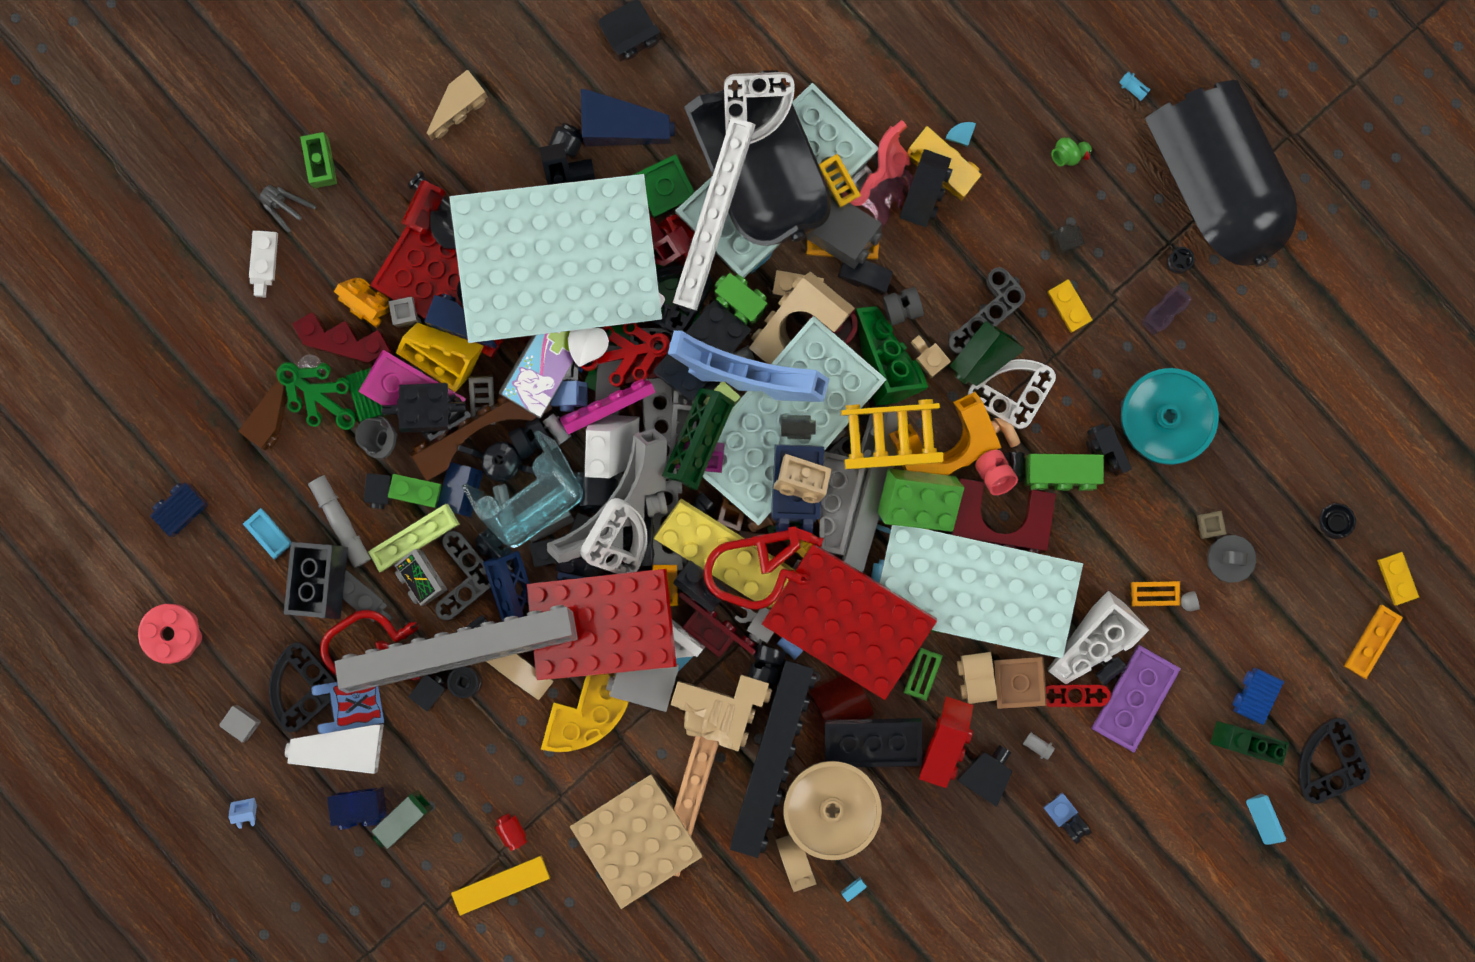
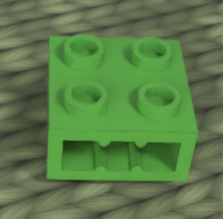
[714,273,767,327]

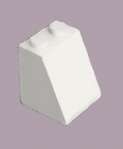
[585,415,640,478]

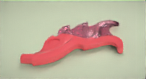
[841,120,913,226]

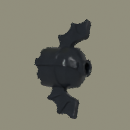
[457,441,542,482]

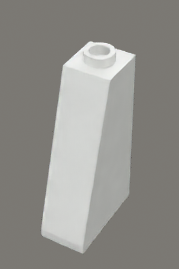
[285,724,384,774]

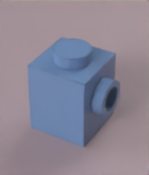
[551,381,587,412]

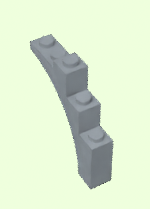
[547,429,667,563]

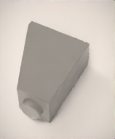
[606,664,679,712]

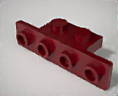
[678,590,756,658]

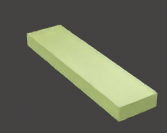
[368,504,460,572]

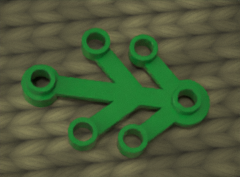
[276,362,357,430]

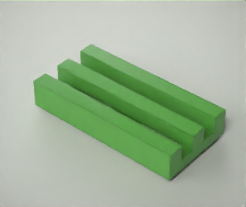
[903,648,942,701]

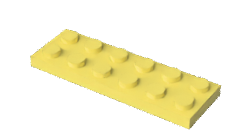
[654,499,795,610]

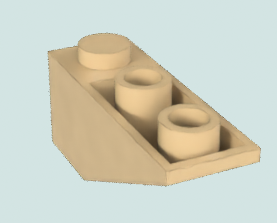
[427,70,488,140]

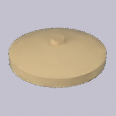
[783,761,882,860]

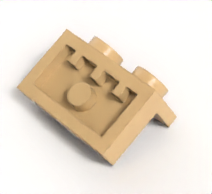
[773,454,832,503]

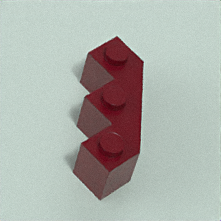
[650,217,692,266]
[292,312,394,365]

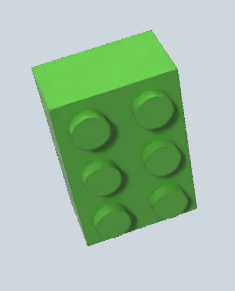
[1025,454,1104,491]
[877,468,964,532]

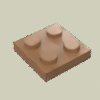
[994,657,1047,709]

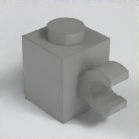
[735,607,774,644]

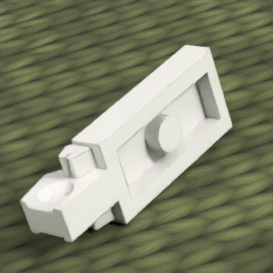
[249,231,278,298]

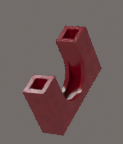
[950,479,1056,554]

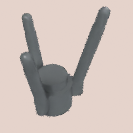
[259,185,316,233]

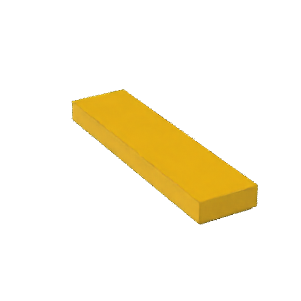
[451,856,550,916]

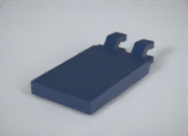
[771,444,824,534]

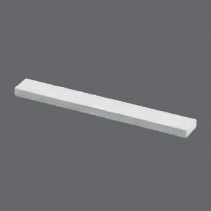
[673,117,756,310]

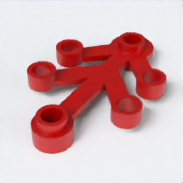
[581,323,670,388]

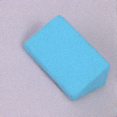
[1246,794,1286,845]

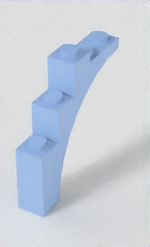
[668,331,829,402]

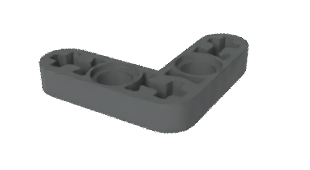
[435,531,491,620]

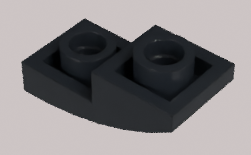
[838,260,893,295]

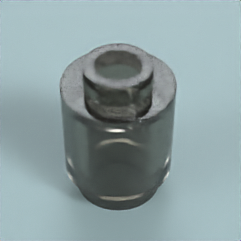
[781,415,816,440]

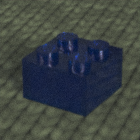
[327,787,387,830]

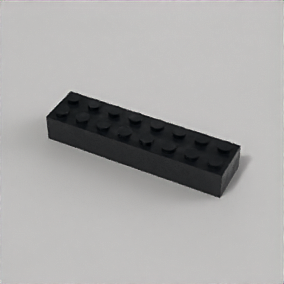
[730,660,817,858]

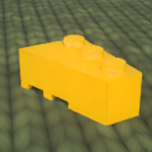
[907,126,982,201]

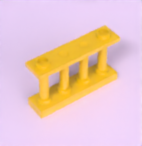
[840,399,944,470]

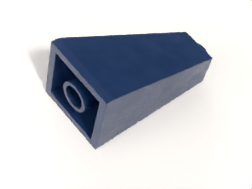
[581,89,675,147]

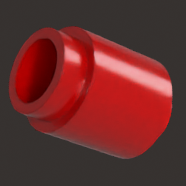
[494,813,527,851]

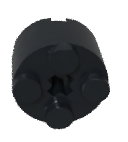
[570,472,618,514]

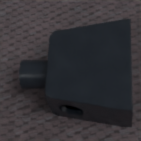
[956,745,1012,807]

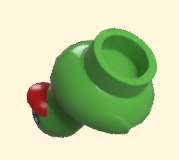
[1051,137,1092,166]

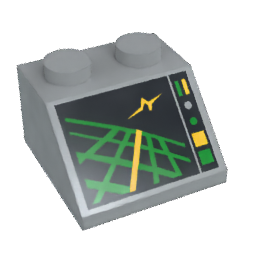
[395,549,448,606]

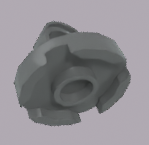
[1207,535,1256,583]

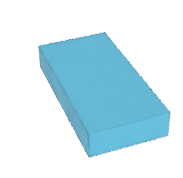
[243,508,292,560]

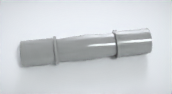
[308,475,371,568]

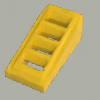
[819,154,861,208]

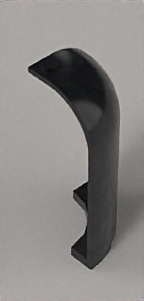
[684,70,831,246]
[1145,80,1297,267]

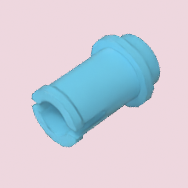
[1119,72,1150,101]

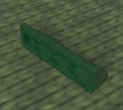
[662,388,735,490]

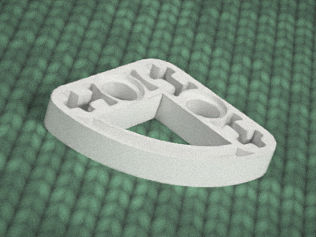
[724,72,795,144]
[968,359,1056,429]
[580,498,647,574]

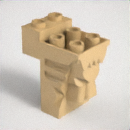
[671,674,772,751]

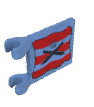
[311,682,384,734]

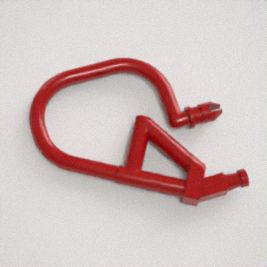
[704,526,824,609]
[320,610,422,680]

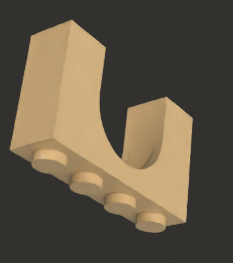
[749,272,855,364]

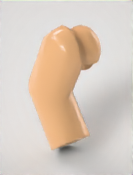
[991,418,1021,447]

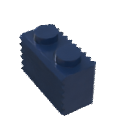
[150,483,209,537]

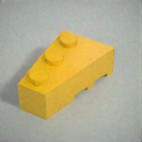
[396,323,484,392]

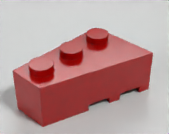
[919,696,973,788]

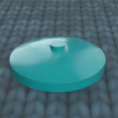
[1121,368,1219,465]

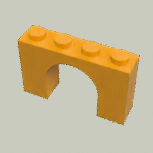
[889,392,1002,476]

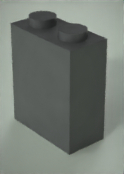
[807,197,883,269]

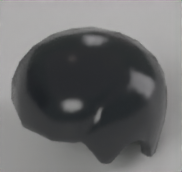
[1318,503,1356,539]

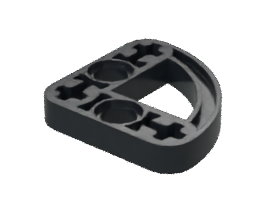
[649,265,713,334]
[269,642,337,732]
[1297,717,1370,804]

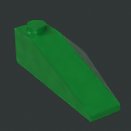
[854,306,928,406]

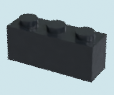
[899,149,953,227]

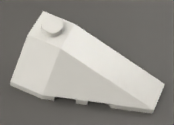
[1048,591,1149,684]

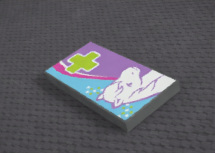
[498,331,574,418]

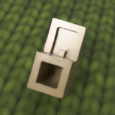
[776,835,816,892]

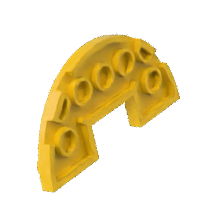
[541,673,629,752]

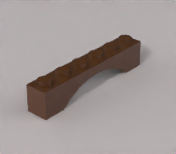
[411,396,552,481]

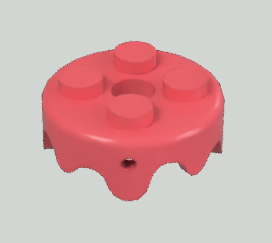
[138,604,202,664]

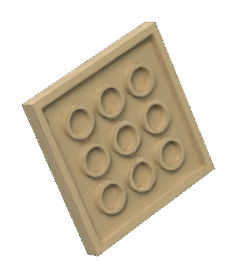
[570,774,703,909]

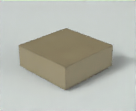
[1197,511,1226,539]

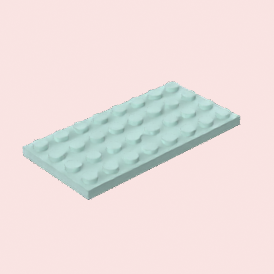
[675,83,878,278]
[703,316,887,526]
[880,525,1083,659]

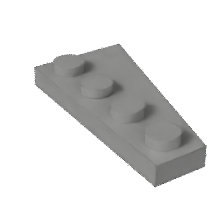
[820,451,866,556]

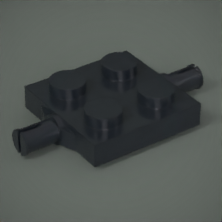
[382,383,466,433]

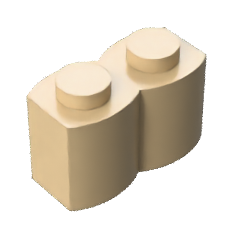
[957,652,997,704]

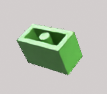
[300,132,337,189]
[388,474,443,508]

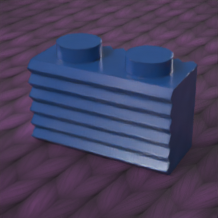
[1232,668,1284,725]

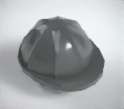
[355,417,398,459]

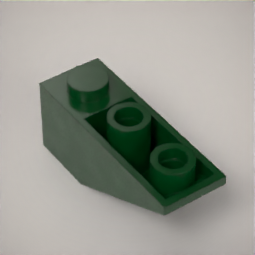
[1210,721,1289,766]

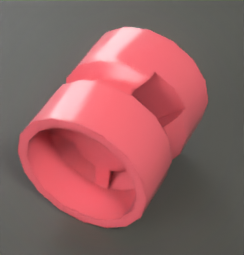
[975,450,1018,495]

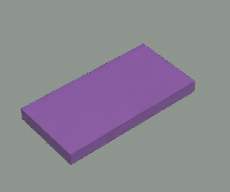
[1091,645,1181,753]

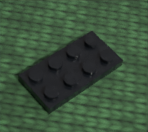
[653,299,752,403]
[825,718,922,767]

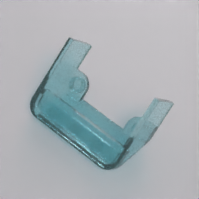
[462,430,583,548]

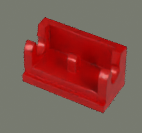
[401,180,446,235]

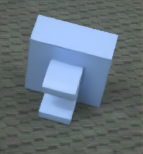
[228,798,257,829]

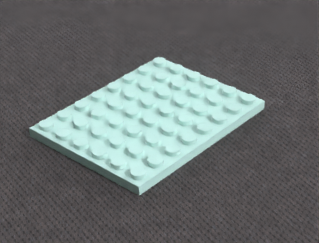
[449,174,662,343]

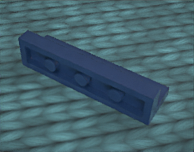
[483,551,530,622]

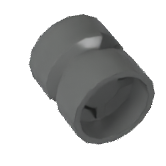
[882,286,924,326]

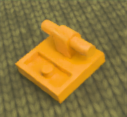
[334,277,390,328]

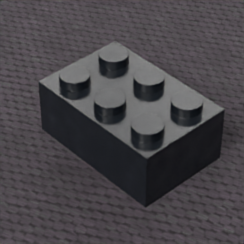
[284,542,348,619]

